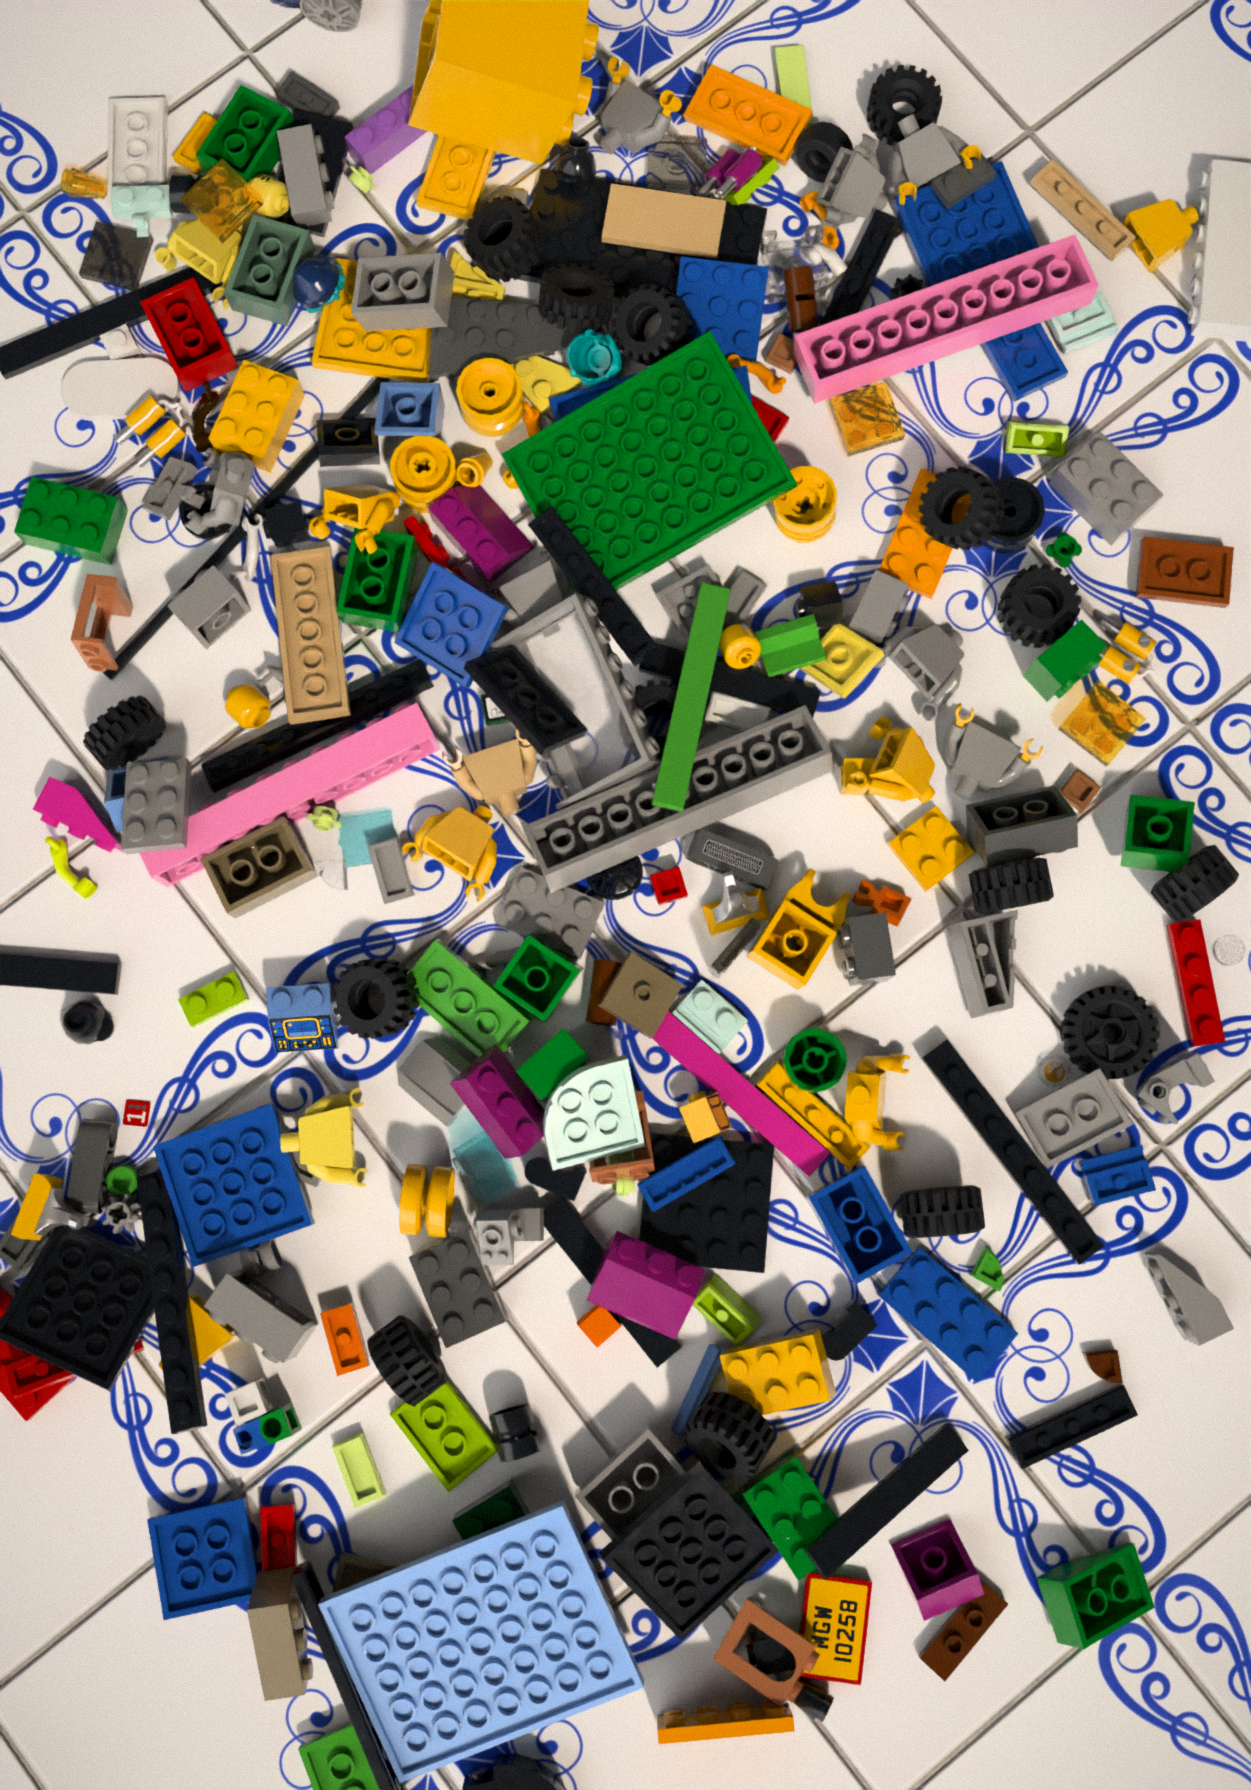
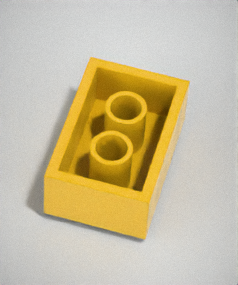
[208,360,305,473]
[719,1328,836,1415]

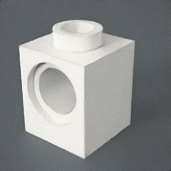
[224,1377,275,1425]

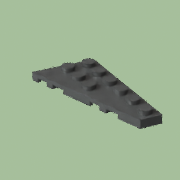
[429,297,609,382]

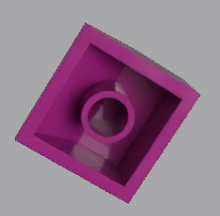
[891,1519,984,1621]

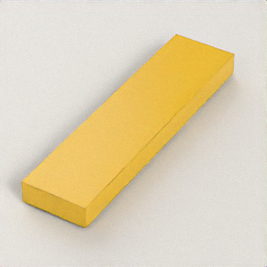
[756,1061,871,1170]

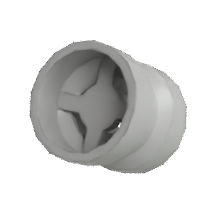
[240,1239,282,1280]

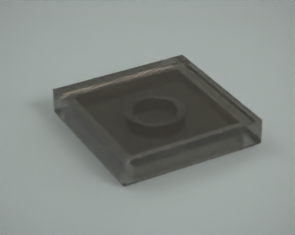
[646,136,707,197]
[79,221,154,291]
[709,917,761,978]

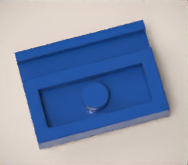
[1078,1145,1156,1206]

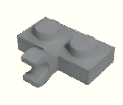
[142,457,206,520]

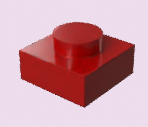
[650,866,688,906]

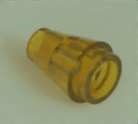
[61,167,107,200]

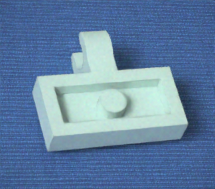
[111,185,173,237]

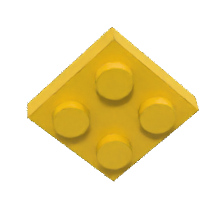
[887,806,975,892]

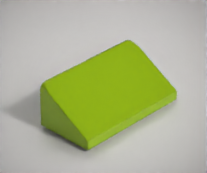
[1005,420,1069,457]
[693,1274,762,1347]

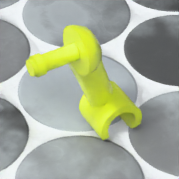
[45,836,98,899]

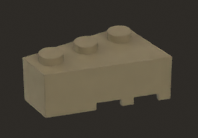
[247,1566,313,1701]

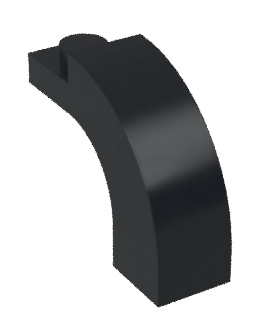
[462,1754,566,1790]

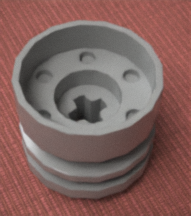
[299,0,363,32]

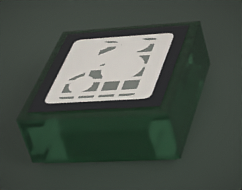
[480,694,510,726]

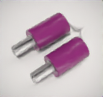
[698,146,762,198]

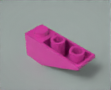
[33,776,123,853]

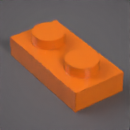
[320,1302,370,1376]

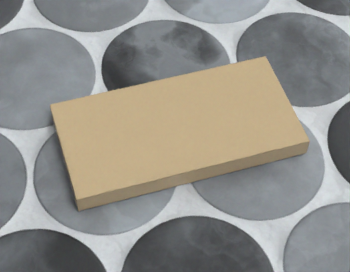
[602,183,726,260]

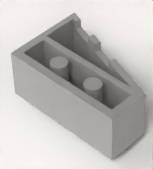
[947,910,1018,1019]

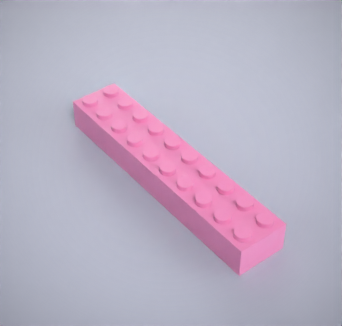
[793,234,1099,404]
[139,702,440,887]

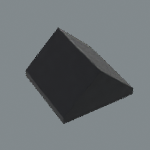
[316,418,380,467]

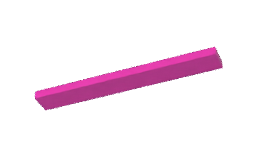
[651,1011,830,1177]

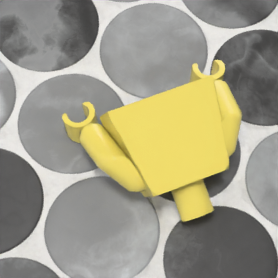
[155,214,244,309]
[280,1088,368,1187]

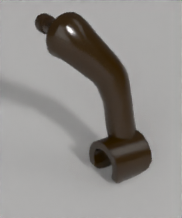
[192,381,219,453]

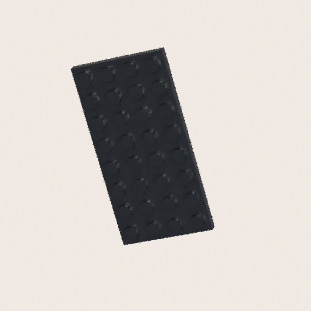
[519,169,767,298]

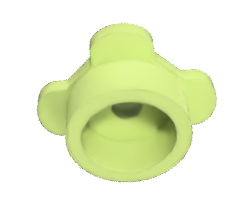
[348,165,377,194]
[306,806,342,831]

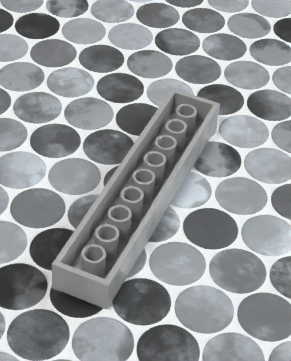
[522,705,833,893]

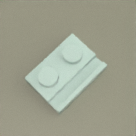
[1046,291,1120,355]
[672,980,748,1055]

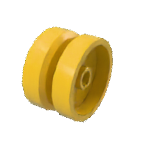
[456,358,524,437]
[390,436,459,513]
[399,1164,455,1238]

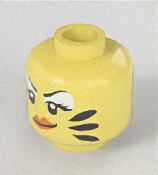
[245,174,290,220]

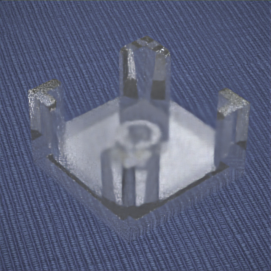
[760,224,829,303]

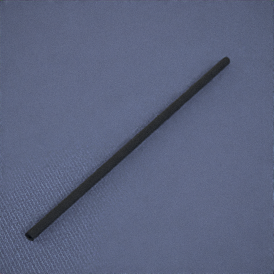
[102,377,391,681]

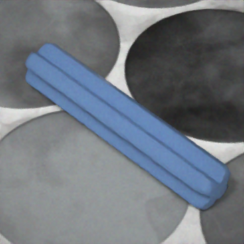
[671,1344,725,1437]

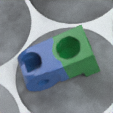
[233,1402,302,1455]

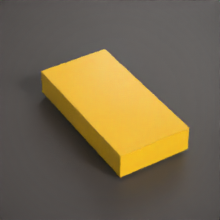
[172,112,218,176]

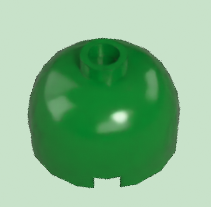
[782,1028,847,1093]

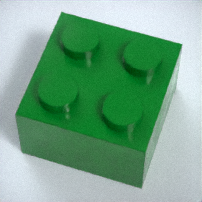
[1023,620,1107,702]
[1120,795,1195,872]
[493,933,584,1022]
[516,1028,591,1102]

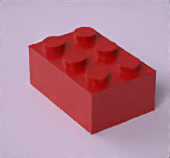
[140,277,239,392]

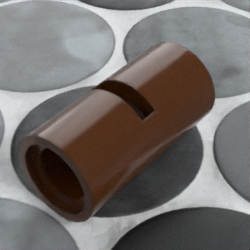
[783,266,819,333]
[585,960,622,1026]

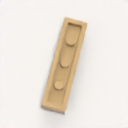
[1030,159,1136,261]

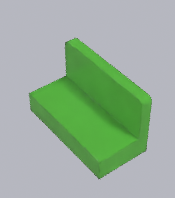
[755,614,826,677]

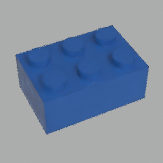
[805,1166,913,1284]

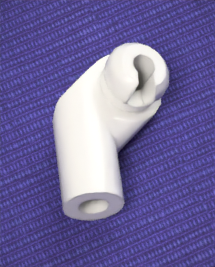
[807,243,848,277]

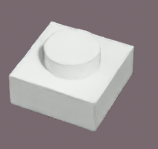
[100,324,141,360]

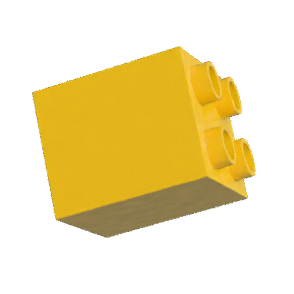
[408,0,599,165]

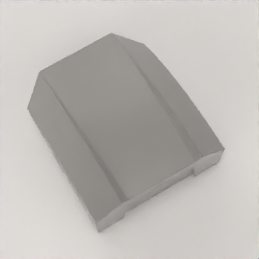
[398,1037,471,1127]

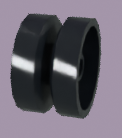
[981,477,1045,554]

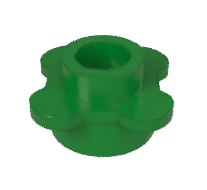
[1045,533,1082,568]

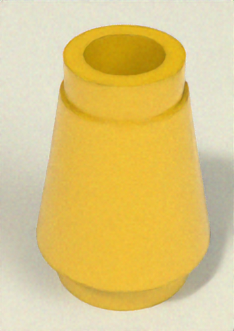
[456,453,493,487]

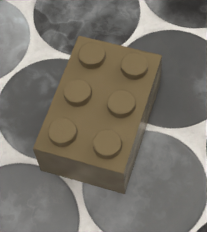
[200,816,318,919]

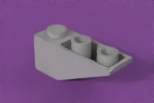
[1145,1252,1234,1346]

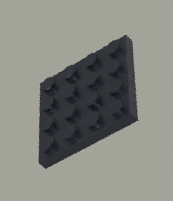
[639,1133,774,1273]
[0,1225,155,1392]
[599,1461,779,1641]

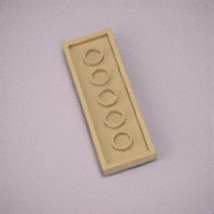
[271,546,351,725]

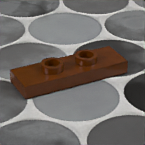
[918,1579,1008,1682]

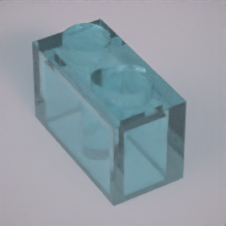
[452,1131,520,1205]

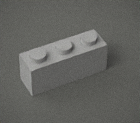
[277,124,335,228]

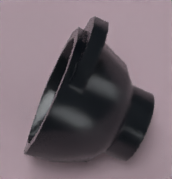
[555,137,596,183]
[60,1000,115,1045]

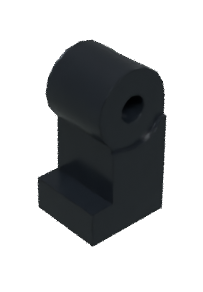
[524,1157,587,1201]
[822,1298,878,1361]

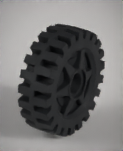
[1060,986,1160,1079]

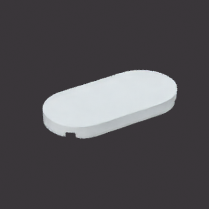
[61,358,181,421]

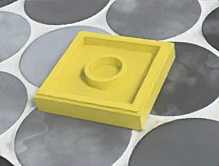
[800,624,884,699]

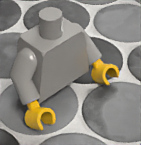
[600,57,682,155]
[888,114,982,205]
[944,703,1043,800]

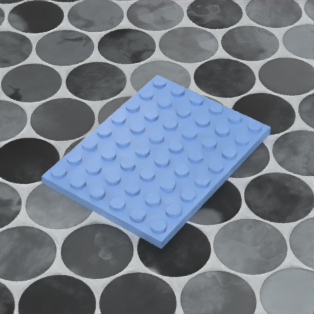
[318,1500,644,1783]

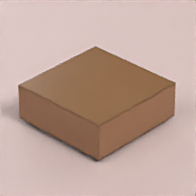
[765,333,797,374]
[1059,769,1101,813]

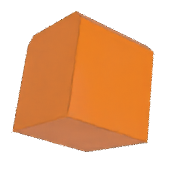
[576,1305,622,1348]

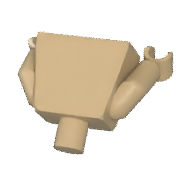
[442,727,538,817]

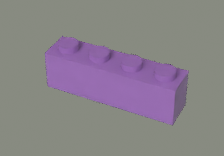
[345,84,428,174]

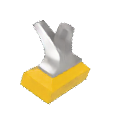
[702,871,770,936]
[11,1173,90,1241]

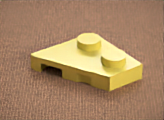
[450,251,506,302]
[510,356,582,416]

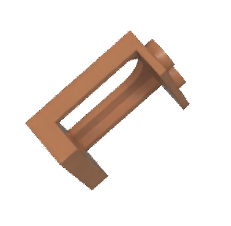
[70,574,133,672]
[589,1091,655,1185]
[713,1596,820,1708]

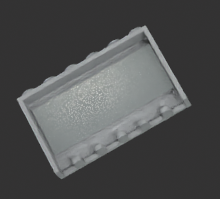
[488,593,661,811]

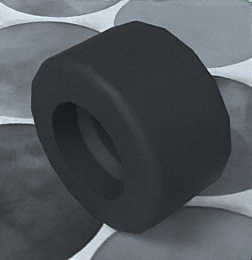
[795,122,853,183]

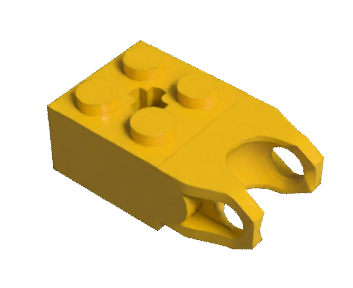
[746,868,852,990]

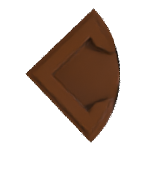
[1083,1349,1123,1383]

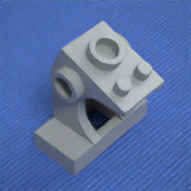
[1134,1051,1215,1125]
[473,1208,544,1265]

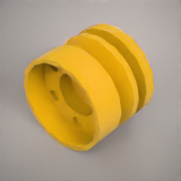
[773,466,837,543]

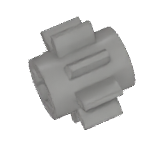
[101,1194,142,1234]

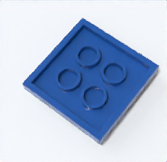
[676,256,769,360]
[394,562,510,687]
[147,1496,259,1620]

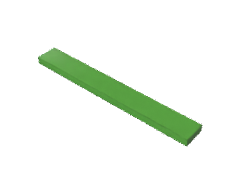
[652,582,731,812]

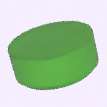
[106,1165,140,1197]

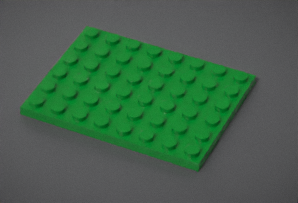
[501,331,798,594]

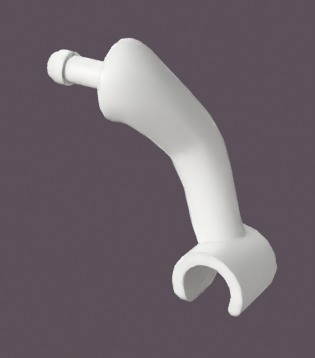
[229,514,263,582]

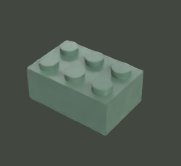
[224,214,315,326]

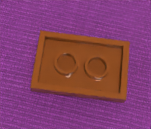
[1136,536,1234,608]

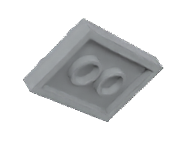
[121,758,191,854]
[495,867,605,960]
[1015,1067,1133,1169]

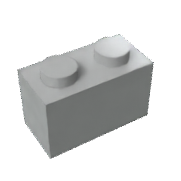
[849,570,910,646]

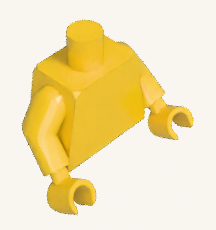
[309,484,400,554]
[845,717,935,803]
[402,805,497,902]
[845,1053,910,1151]

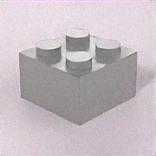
[167,565,251,650]

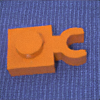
[852,880,912,927]

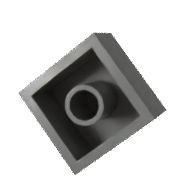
[837,912,896,987]

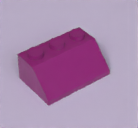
[428,485,534,583]
[450,1044,545,1159]
[586,1231,705,1340]

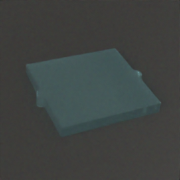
[338,810,398,868]

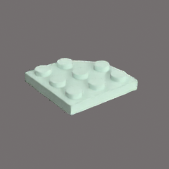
[543,1055,645,1171]

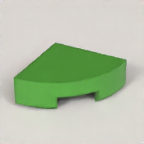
[970,1247,1004,1291]

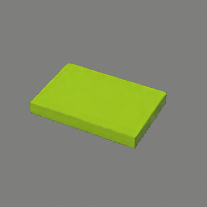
[389,1379,498,1493]

